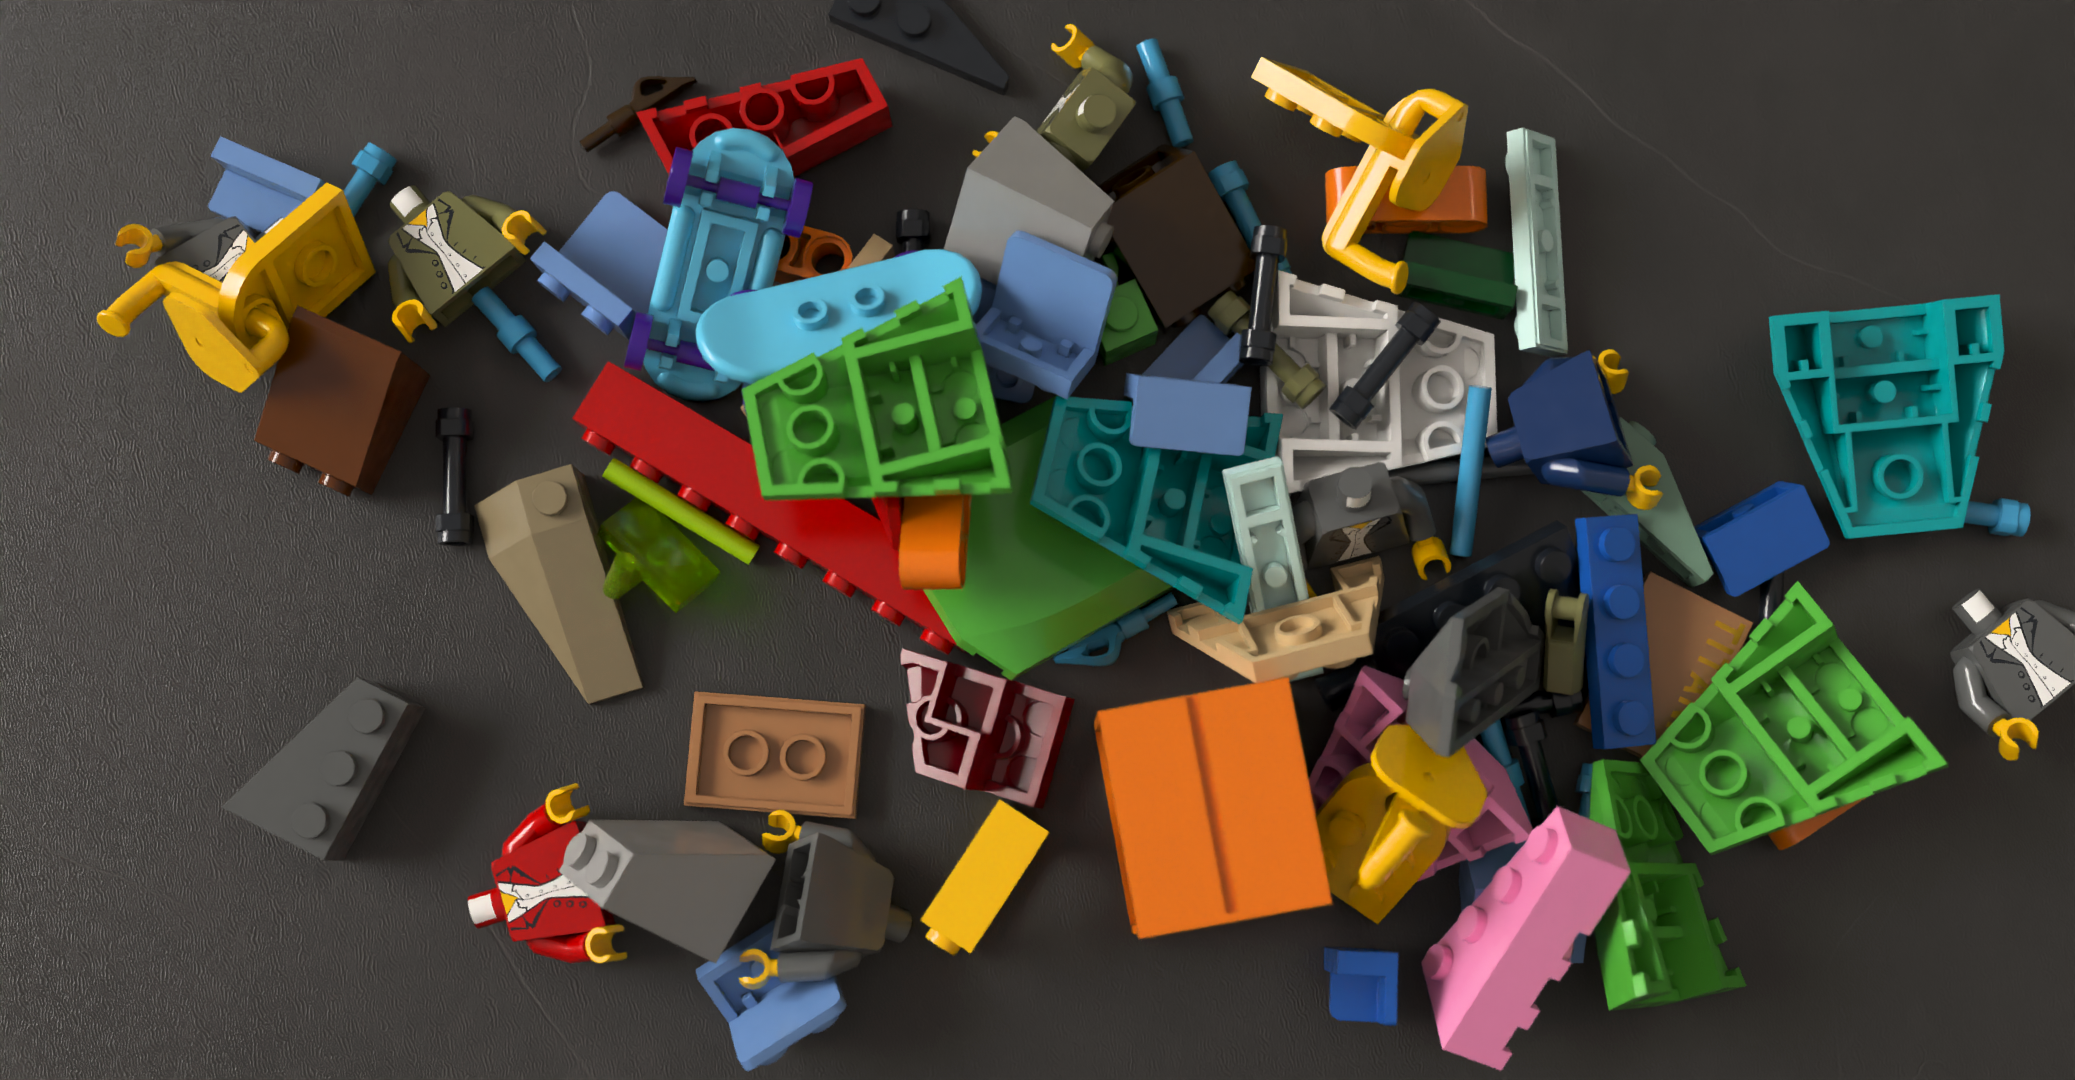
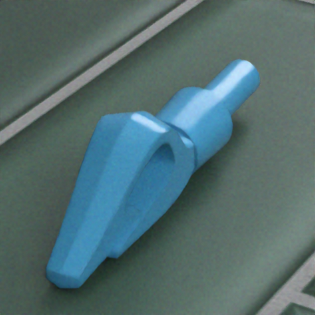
[1053,592,1178,667]

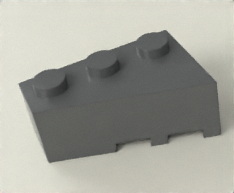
[222,677,426,861]

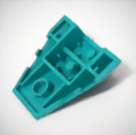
[1769,294,2005,539]

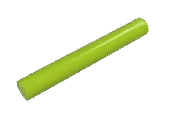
[602,457,760,565]

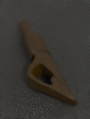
[579,76,698,153]

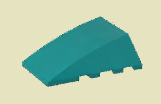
[1029,396,1283,625]

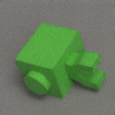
[1098,252,1158,366]

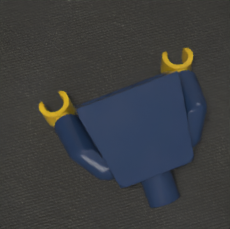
[1486,349,1663,510]

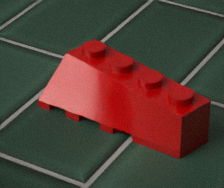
[636,58,893,177]

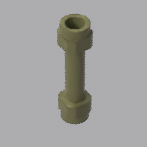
[1208,290,1327,409]

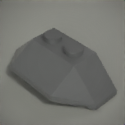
[1402,587,1545,757]

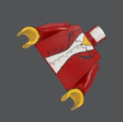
[468,783,627,964]

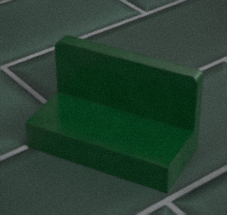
[1395,231,1518,320]

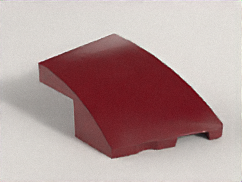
[900,648,1075,809]

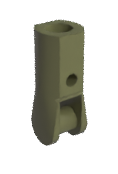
[1543,589,1589,695]

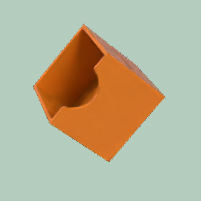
[1093,677,1332,939]

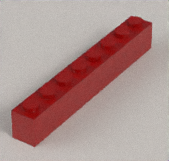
[572,361,966,656]

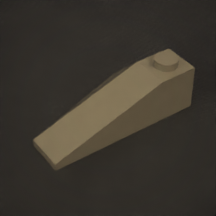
[474,464,644,705]

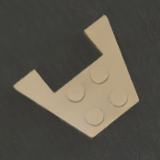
[1167,556,1385,683]

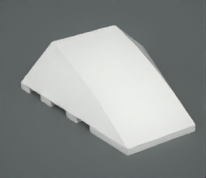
[1260,270,1497,494]

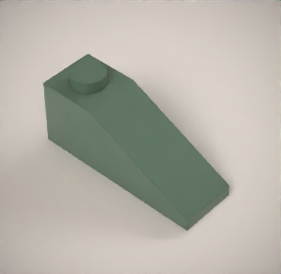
[1581,417,1714,588]

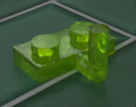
[597,498,721,613]

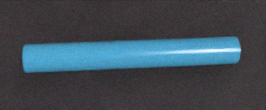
[1449,385,1492,557]

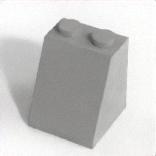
[944,116,1114,285]
[559,819,776,964]

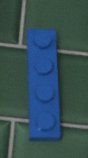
[1575,514,1656,749]

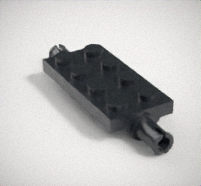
[1314,520,1581,712]

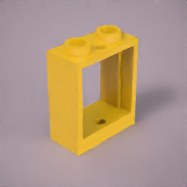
[921,799,1049,956]

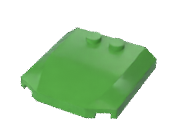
[923,395,1174,681]

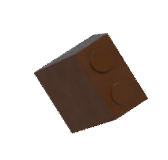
[254,305,431,497]

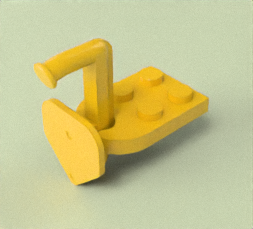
[1251,57,1468,295]
[97,182,376,393]
[1315,725,1487,924]

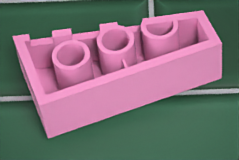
[1421,806,1631,1071]

